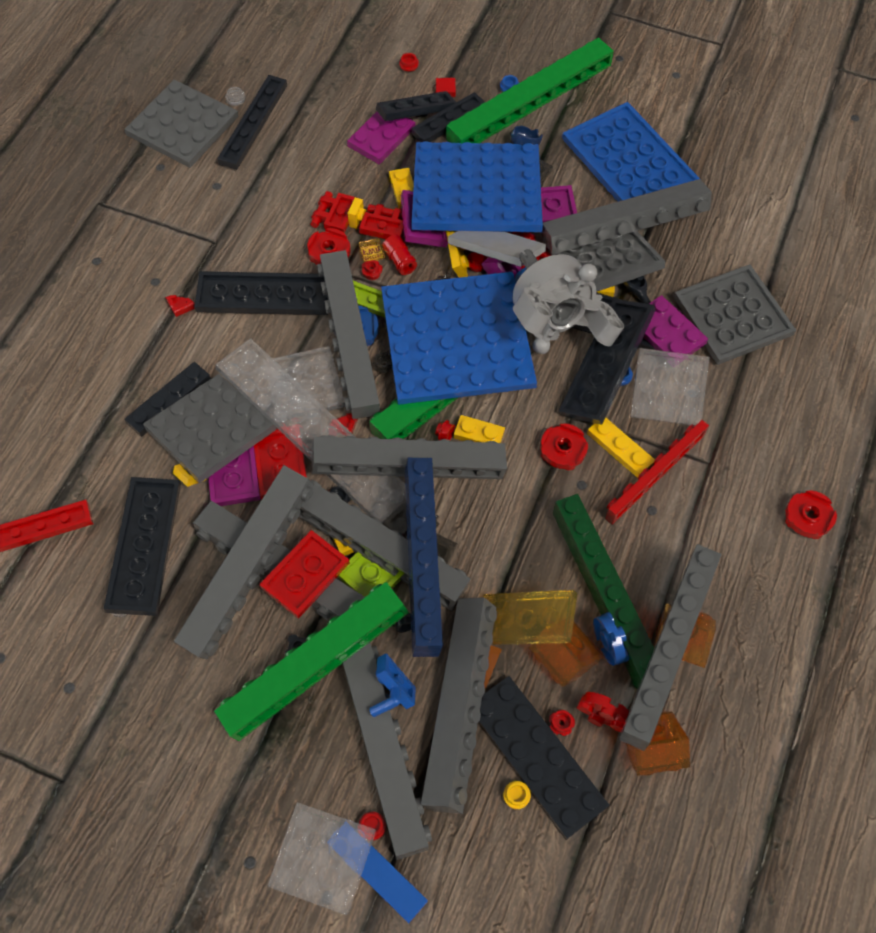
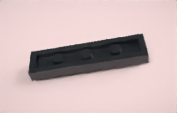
[376,91,456,121]
[412,92,485,142]
[124,361,211,437]

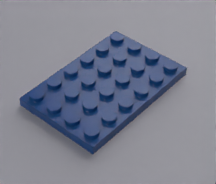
[562,102,700,202]

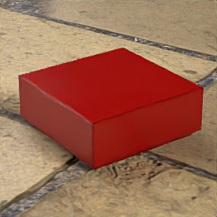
[436,78,456,97]

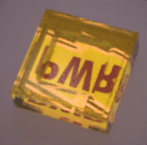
[359,238,385,262]

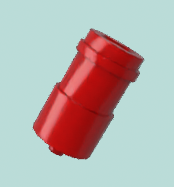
[382,235,417,275]

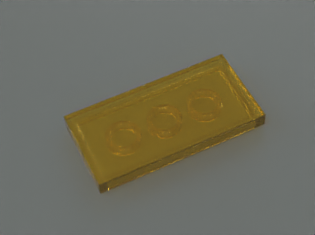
[483,590,577,645]

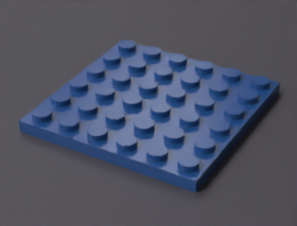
[412,141,543,232]
[381,272,537,405]

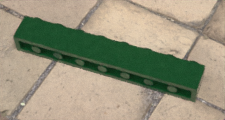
[553,494,654,689]

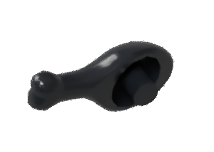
[623,276,651,304]

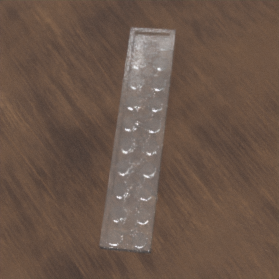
[215,338,406,524]

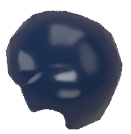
[511,125,543,146]

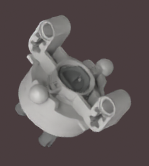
[513,249,624,354]

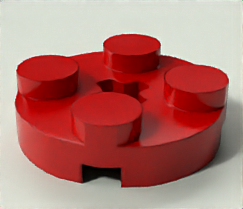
[307,228,351,265]
[540,423,588,471]
[785,490,837,539]
[577,692,629,732]

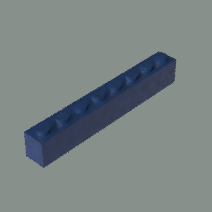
[405,457,443,657]

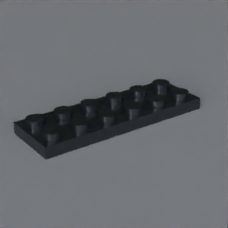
[194,271,328,315]
[559,299,656,425]
[104,477,181,616]
[478,676,610,840]

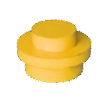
[503,781,531,809]

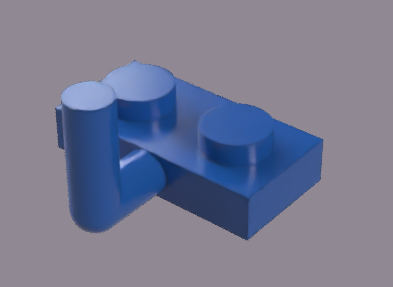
[370,653,416,717]

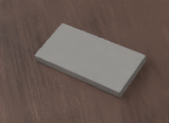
[448,231,546,267]

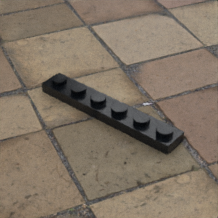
[217,75,287,170]

